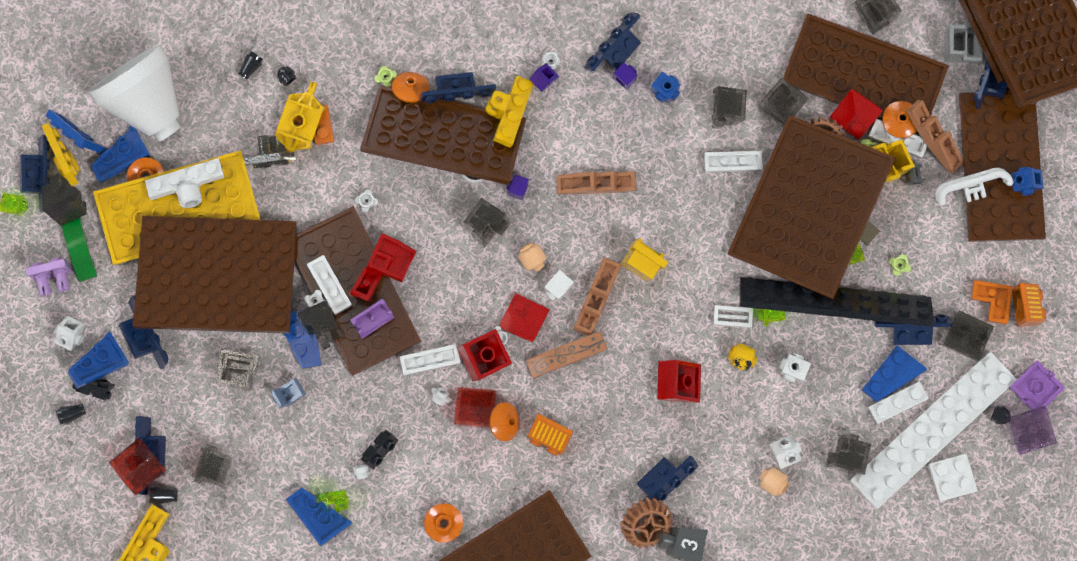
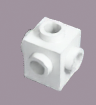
[54,316,84,351]
[779,353,811,383]
[769,435,802,469]

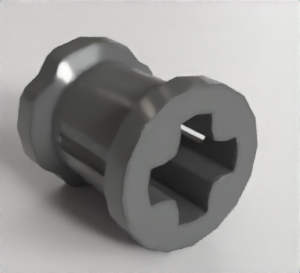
[906,163,923,185]

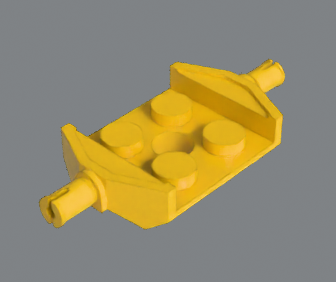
[274,81,326,163]

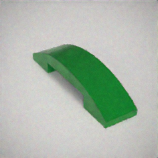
[59,205,98,282]

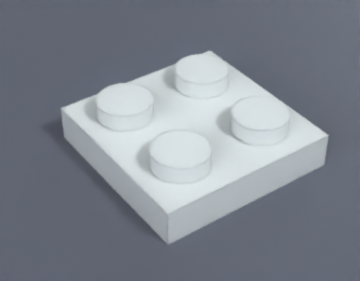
[928,454,978,502]

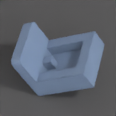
[271,378,306,408]

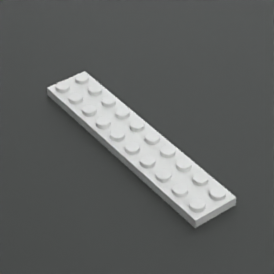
[850,351,1017,510]

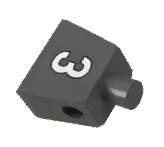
[659,527,708,561]

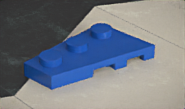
[45,109,107,154]
[90,126,151,183]
[284,309,322,369]
[67,331,129,389]
[861,345,927,402]
[286,488,352,547]

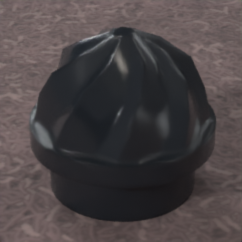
[277,66,297,86]
[991,405,1011,424]

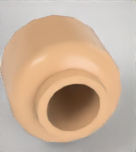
[518,242,547,272]
[759,467,790,496]

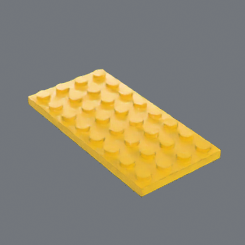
[93,150,261,266]

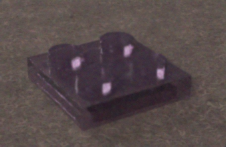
[1007,406,1057,455]

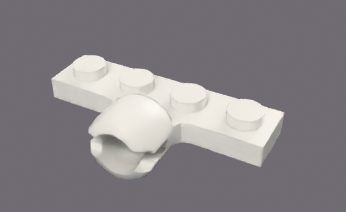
[145,158,225,208]

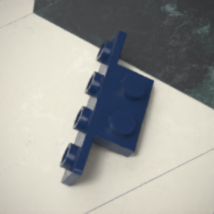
[584,12,641,72]
[974,60,1008,109]
[420,72,496,103]
[20,135,51,212]
[119,295,168,369]
[873,314,952,345]
[132,416,166,495]
[636,456,698,501]

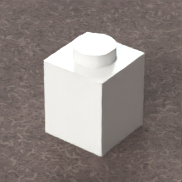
[544,270,574,302]

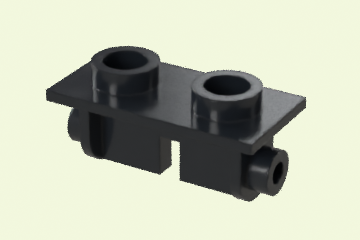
[72,379,115,400]
[361,430,398,470]

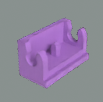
[350,299,395,339]

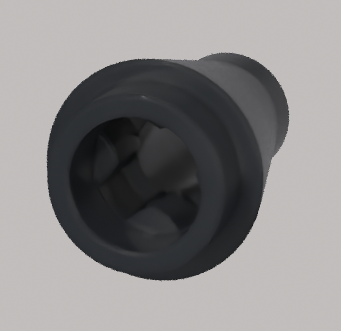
[238,51,263,80]
[56,403,86,425]
[149,486,178,505]

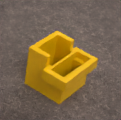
[871,139,915,184]
[620,238,668,281]

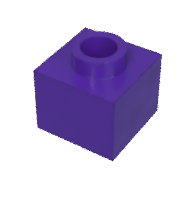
[529,63,559,92]
[613,63,638,90]
[506,174,529,200]

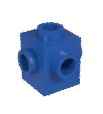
[650,71,681,104]
[1012,167,1044,196]

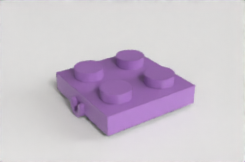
[1009,360,1065,415]

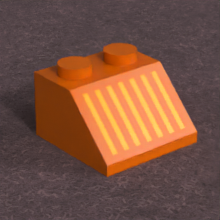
[1012,283,1046,327]
[527,414,573,457]

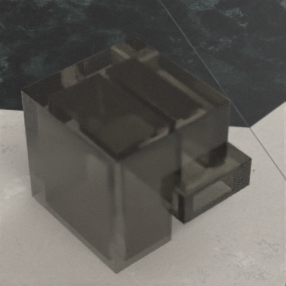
[853,0,902,35]
[759,77,809,127]
[711,86,747,129]
[42,173,87,226]
[463,198,510,248]
[298,300,343,350]
[216,349,260,392]
[826,434,872,475]
[191,444,233,487]

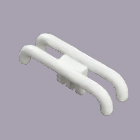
[935,168,1013,206]

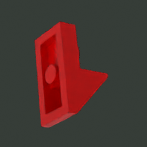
[350,267,382,302]

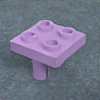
[26,257,74,297]

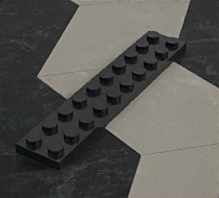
[739,277,934,327]

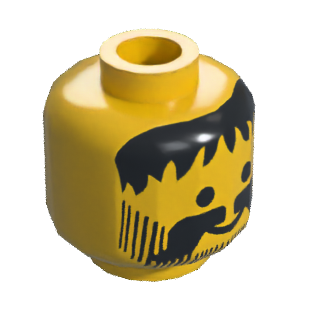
[727,343,758,371]

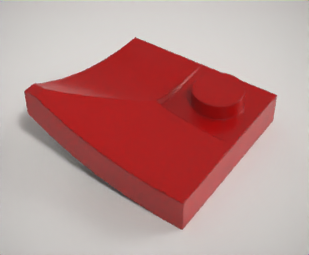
[829,88,883,140]
[367,233,416,282]
[499,293,550,343]

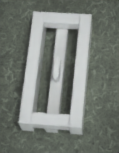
[713,305,753,328]

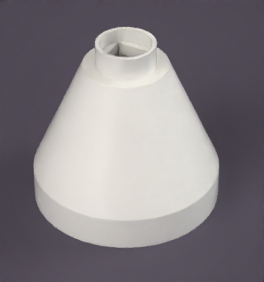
[88,44,181,141]

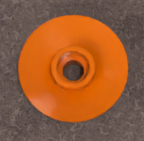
[392,72,429,103]
[882,101,917,138]
[127,158,165,182]
[490,403,520,441]
[424,503,463,543]

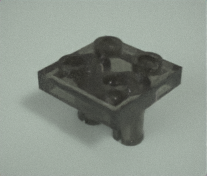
[244,135,295,169]
[942,310,994,362]

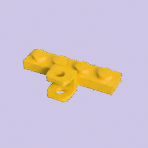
[485,75,534,148]
[42,123,81,186]
[119,504,170,561]

